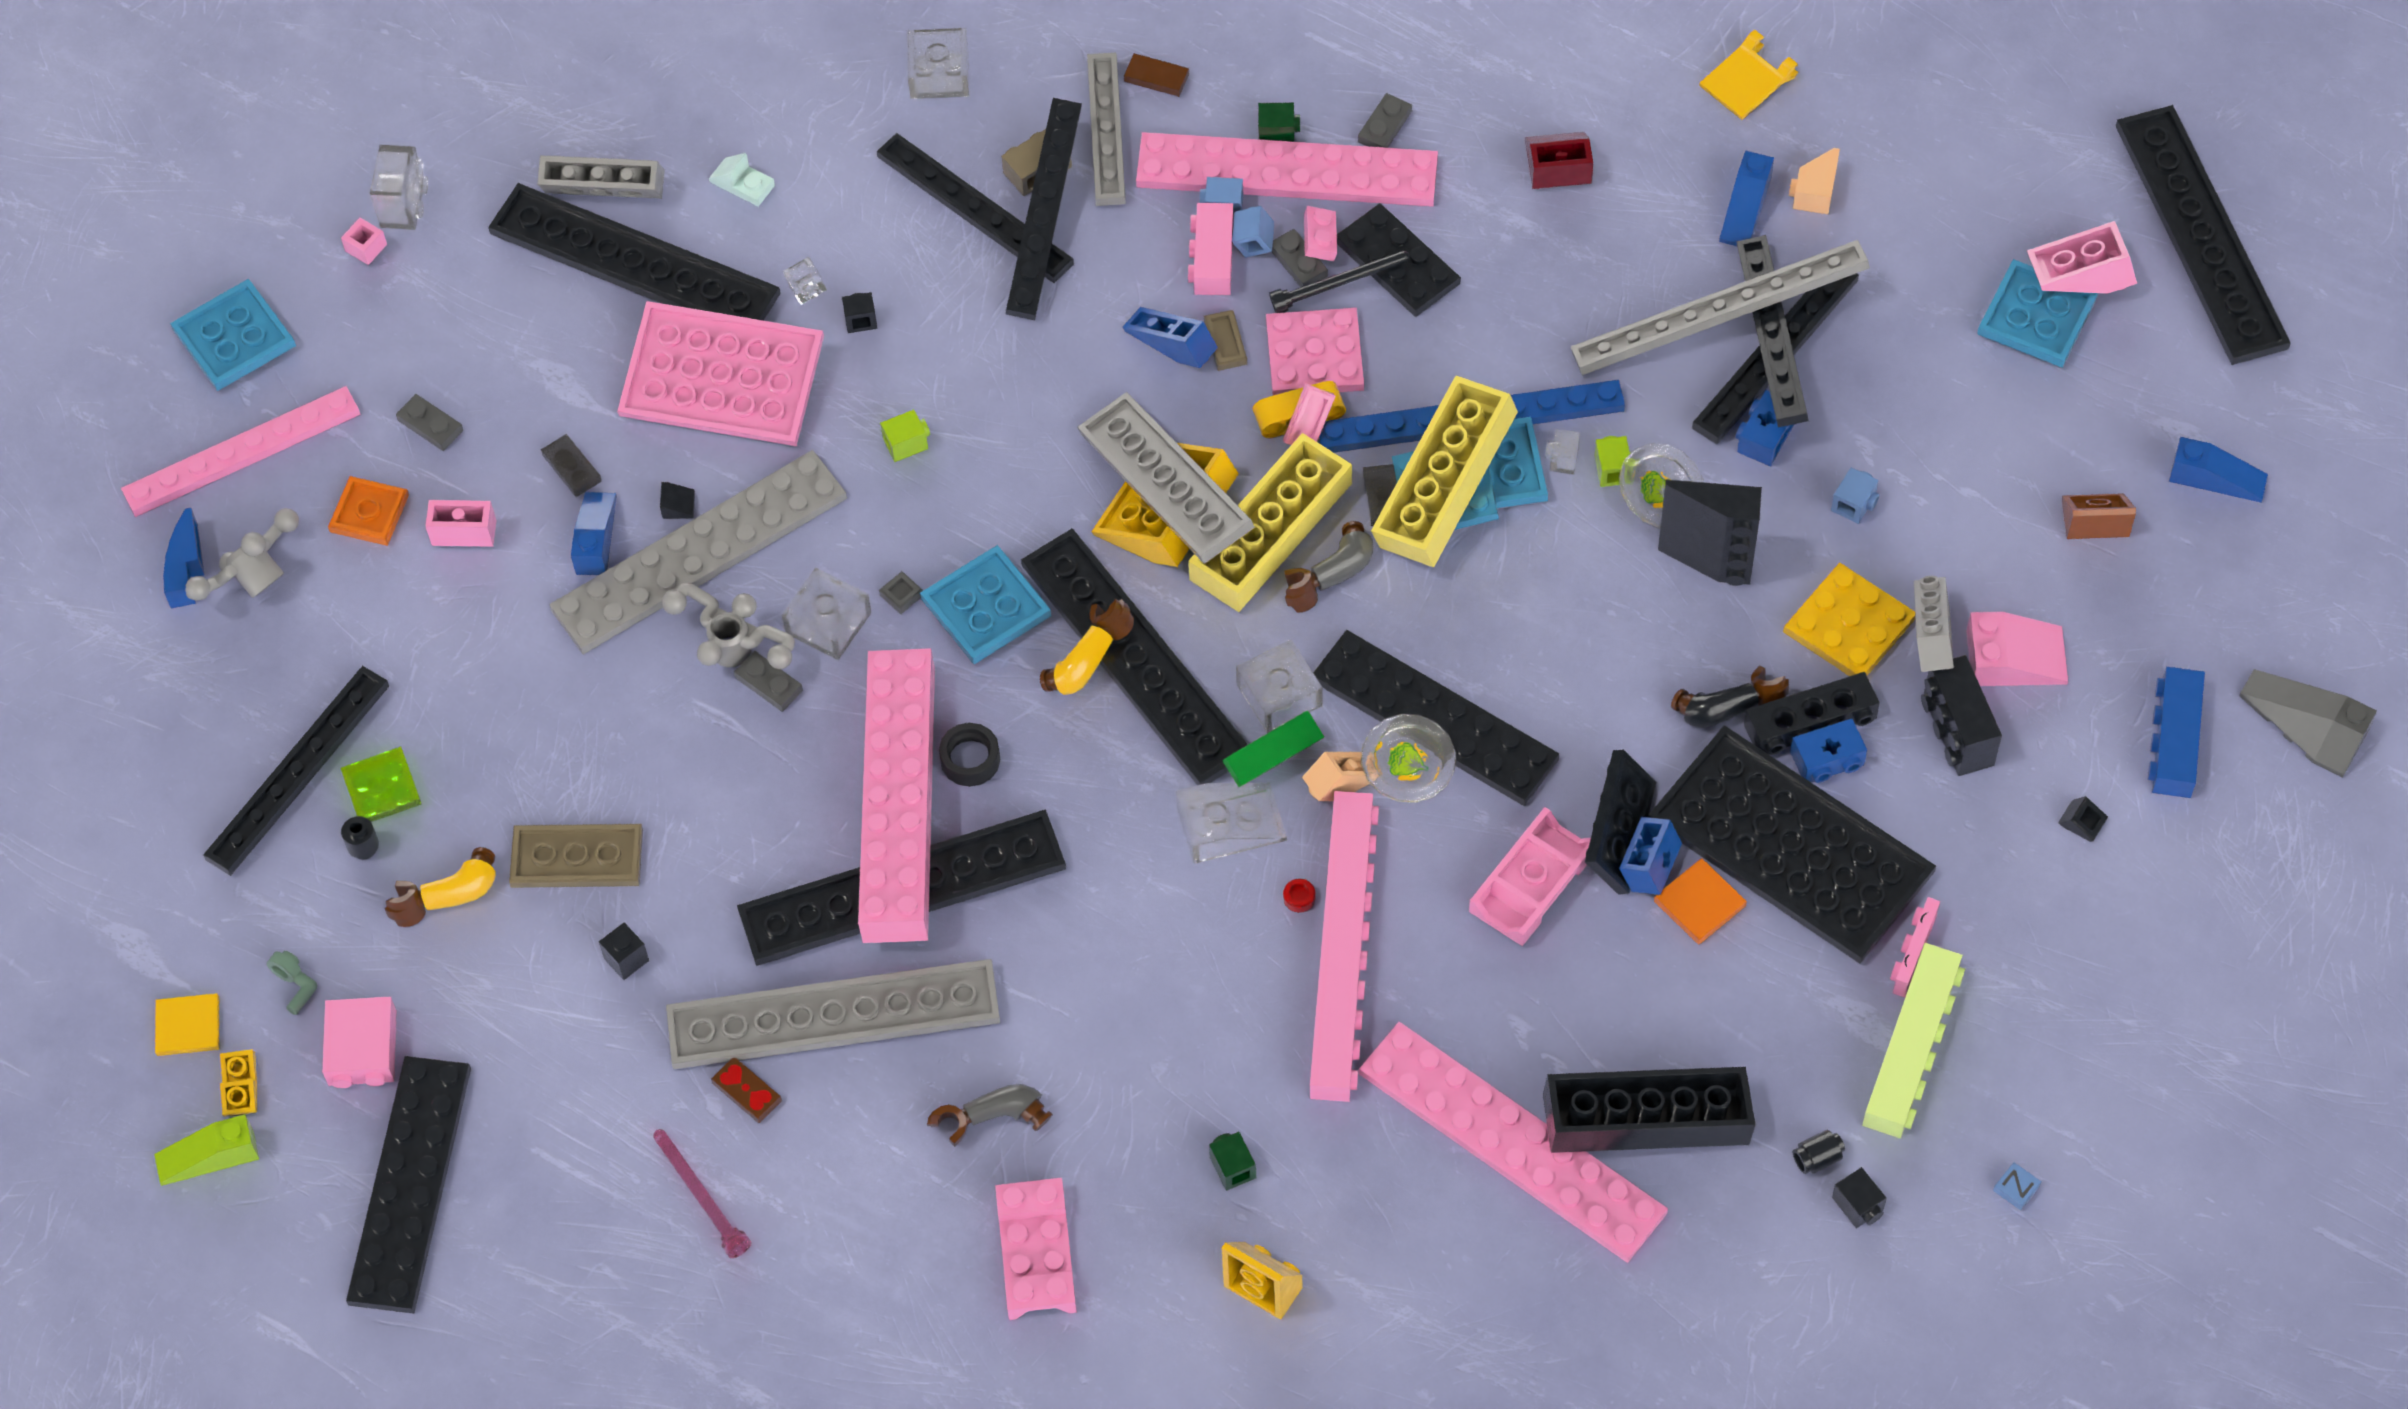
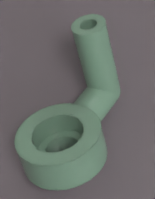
[266,951,317,1015]

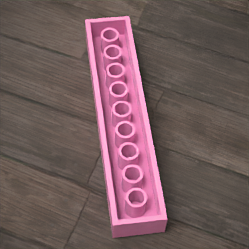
[858,648,935,943]

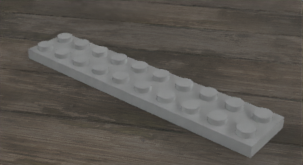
[549,450,847,655]
[666,959,1000,1069]

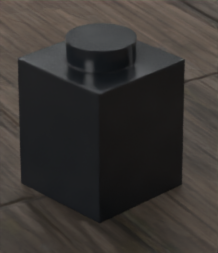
[599,922,649,980]
[1832,1167,1887,1229]

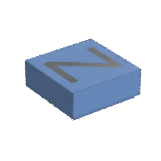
[1993,1162,2042,1210]

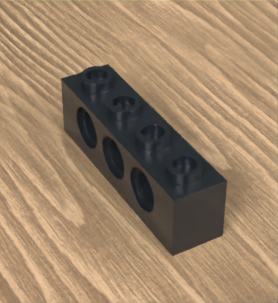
[1744,672,1880,755]

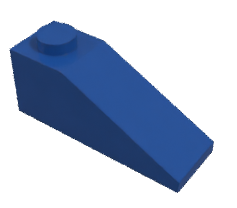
[1719,150,1774,246]
[1122,307,1218,368]
[2169,437,2268,503]
[571,492,617,575]

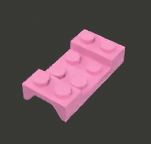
[1469,807,1591,947]
[995,1178,1077,1320]

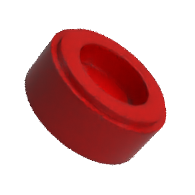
[1283,879,1316,913]

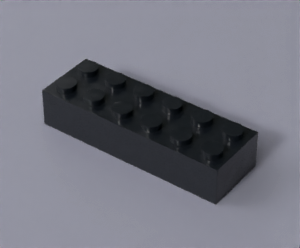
[1543,1067,1756,1153]

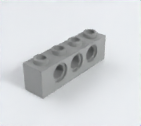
[537,155,665,199]
[1914,576,1954,672]

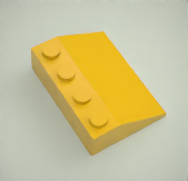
[1091,443,1239,567]

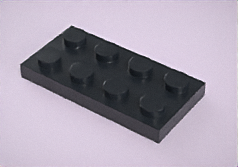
[1337,203,1461,317]
[1585,749,1657,895]

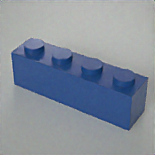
[2147,666,2205,798]

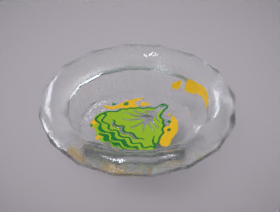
[1619,443,1704,529]
[1361,714,1456,803]

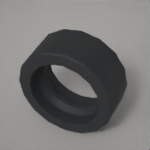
[938,722,1001,787]

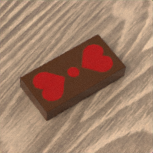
[711,1058,782,1123]

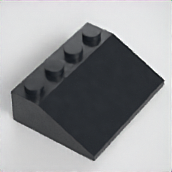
[1658,479,1762,586]

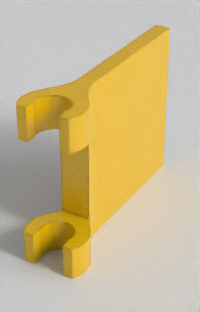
[1699,30,1798,120]

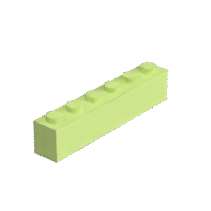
[1862,943,1965,1139]

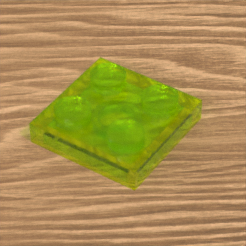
[340,747,422,822]

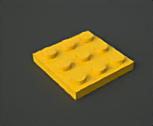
[1783,562,1916,676]

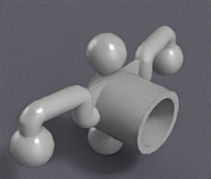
[185,508,299,601]
[662,583,795,669]

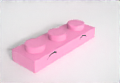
[1890,897,1940,998]

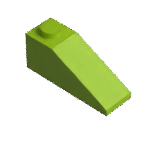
[154,1114,259,1186]

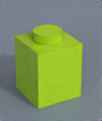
[880,409,931,462]
[1594,436,1633,487]

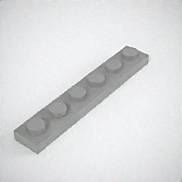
[1087,52,1126,206]

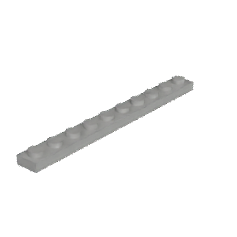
[1571,240,1870,375]

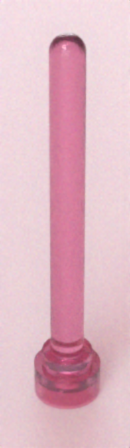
[653,1129,751,1258]

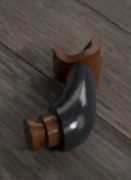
[1671,665,1789,728]

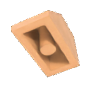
[1789,148,1840,214]
[1302,752,1380,801]

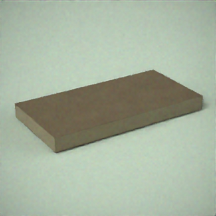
[509,824,643,888]

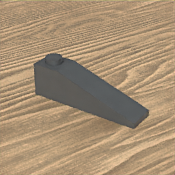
[2239,669,2377,778]

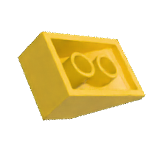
[1221,1241,1303,1320]

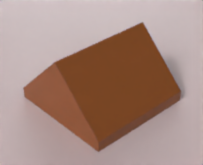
[2062,493,2136,539]

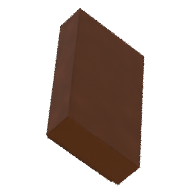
[1124,53,1189,97]

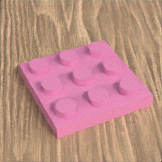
[1266,308,1364,395]

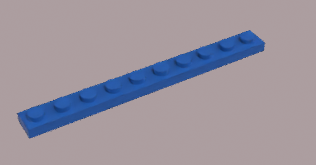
[1319,380,1625,453]

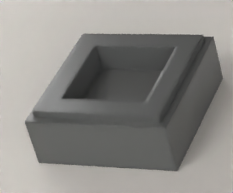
[879,571,923,614]

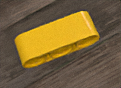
[1252,381,1346,438]

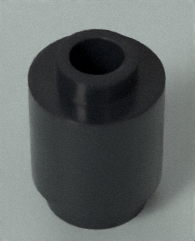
[341,816,379,860]
[1792,1129,1845,1174]

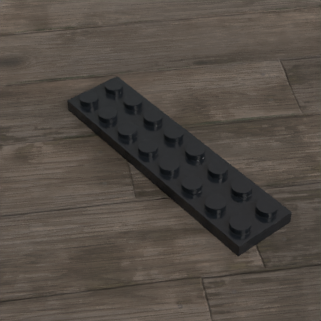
[1311,629,1559,806]
[346,1056,471,1314]

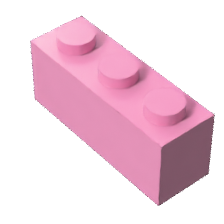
[1188,203,1234,295]

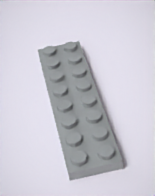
[1077,392,1255,564]

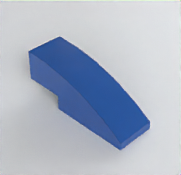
[163,508,205,609]

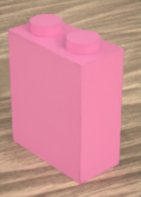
[322,997,397,1088]

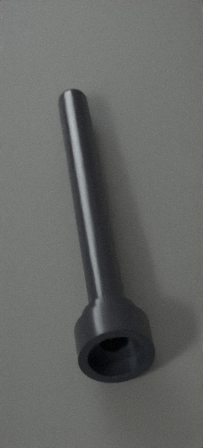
[1269,251,1410,313]

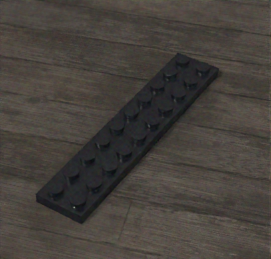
[2116,105,2291,365]
[488,183,781,321]
[1021,528,1248,789]
[737,809,1066,966]

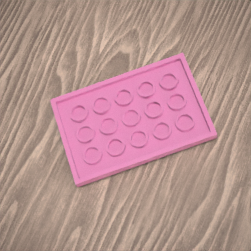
[617,301,824,446]

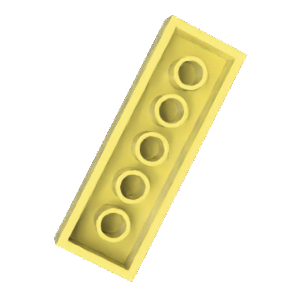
[1371,376,1518,567]
[1188,433,1352,612]

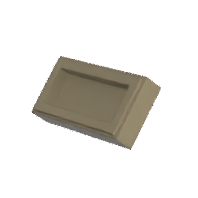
[1204,310,1247,371]

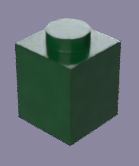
[1258,102,1300,142]
[1209,1131,1257,1191]

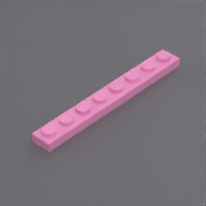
[121,386,361,517]

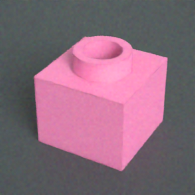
[341,218,387,265]

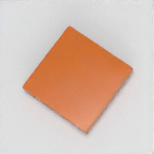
[328,476,409,546]
[1654,858,1747,945]

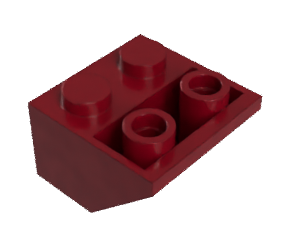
[1525,132,1593,189]

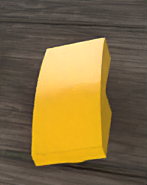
[220,1049,257,1117]

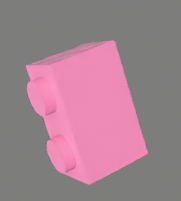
[425,500,497,547]

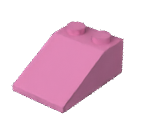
[2027,221,2137,294]
[1966,612,2068,686]

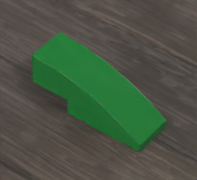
[1222,710,1324,788]

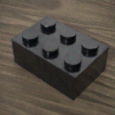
[1921,655,2002,776]

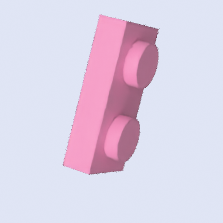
[1304,206,1337,262]

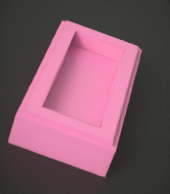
[1283,384,1335,445]

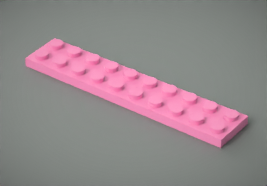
[1136,132,1438,207]
[1359,1022,1668,1263]

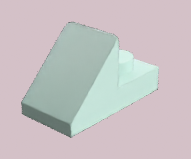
[709,153,775,207]

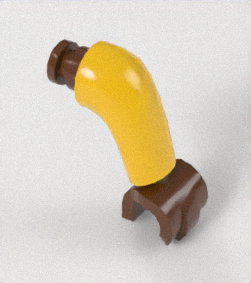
[1040,599,1134,695]
[384,847,496,927]

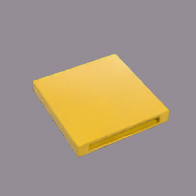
[155,993,219,1056]

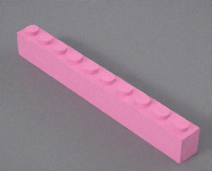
[1310,791,1379,1102]

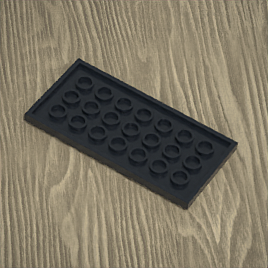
[1648,725,1936,964]

